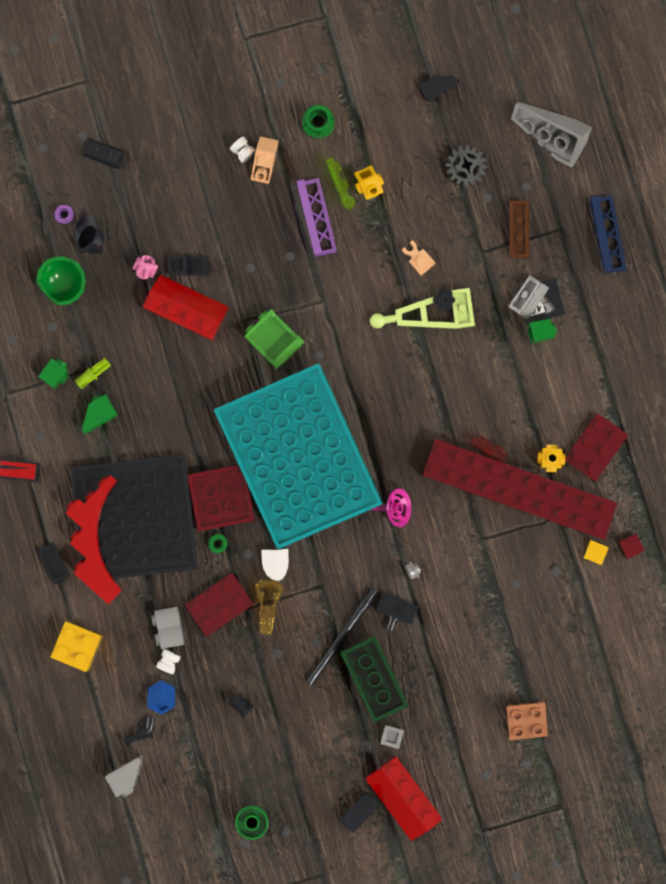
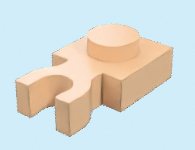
[401,240,436,276]

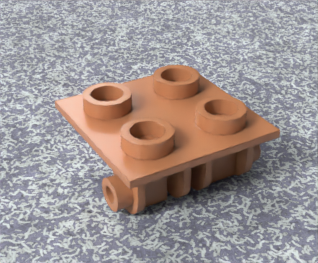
[506,701,548,740]

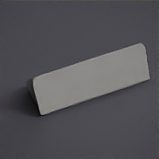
[508,275,549,319]

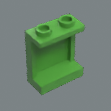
[245,309,304,370]

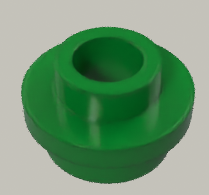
[208,534,228,553]

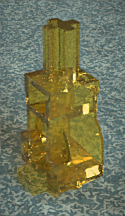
[255,580,283,635]

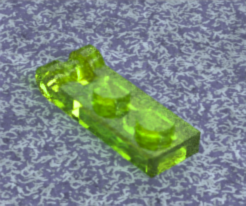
[325,157,355,210]

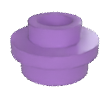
[54,205,74,224]

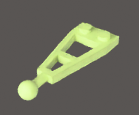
[370,288,475,329]

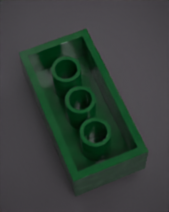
[340,635,409,723]

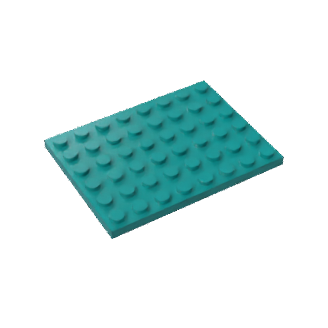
[214,363,383,549]

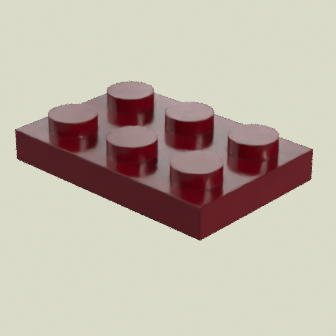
[565,413,628,482]
[185,573,254,637]

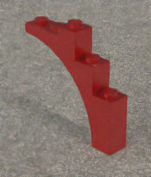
[66,475,122,604]

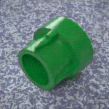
[302,105,334,139]
[235,805,269,840]

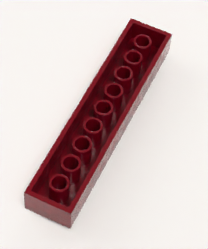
[422,439,618,540]

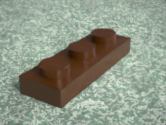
[509,201,529,259]

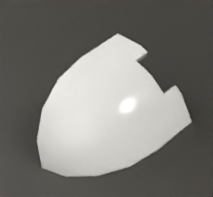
[262,549,289,581]

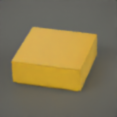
[583,540,609,565]

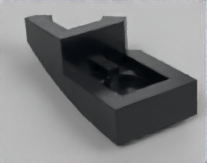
[419,75,461,102]

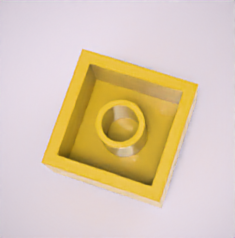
[51,621,103,672]

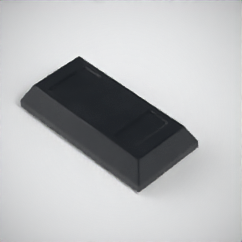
[83,138,125,169]
[36,542,70,585]

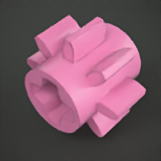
[133,255,158,279]

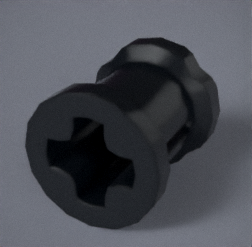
[229,693,254,718]

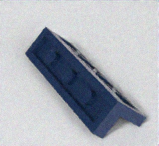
[589,195,627,274]

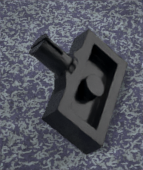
[376,593,419,632]

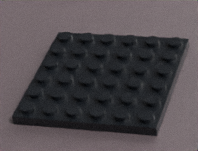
[70,454,198,583]

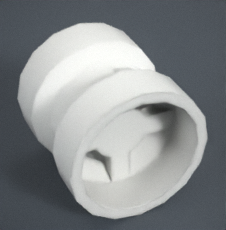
[230,136,256,163]
[156,649,181,674]

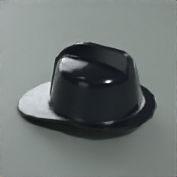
[74,214,105,254]

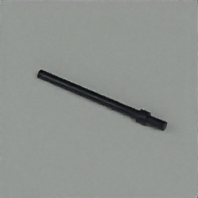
[306,587,379,685]

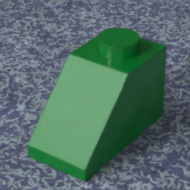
[527,319,557,345]
[82,394,118,435]

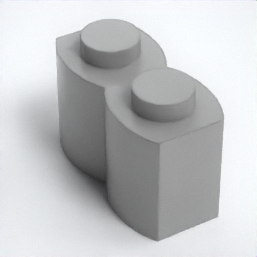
[152,607,185,649]

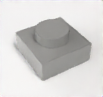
[380,725,404,749]

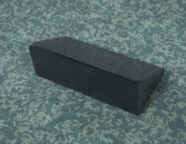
[339,792,379,833]

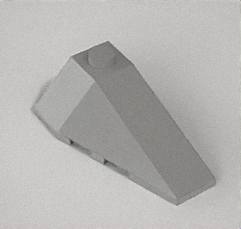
[511,102,592,167]

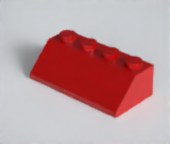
[143,275,229,342]
[365,755,443,841]

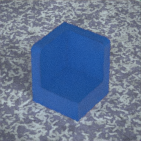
[147,680,175,715]

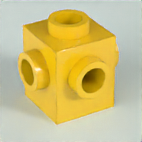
[354,165,384,200]
[537,445,565,472]

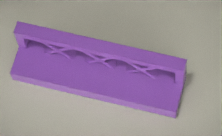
[297,178,337,257]

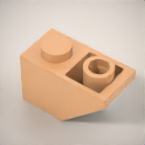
[251,136,279,184]

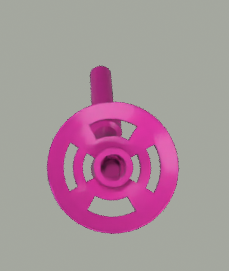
[371,489,411,527]

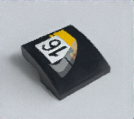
[517,278,566,325]

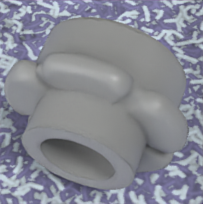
[405,561,421,580]

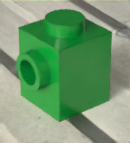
[38,358,69,390]

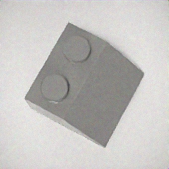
[105,754,143,798]

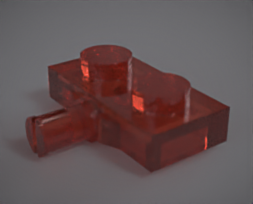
[470,435,508,463]

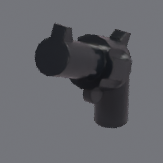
[123,717,154,748]

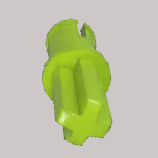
[74,358,110,389]

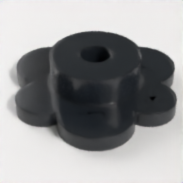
[433,289,455,311]

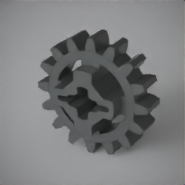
[445,145,487,188]

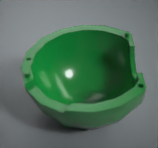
[36,256,86,305]

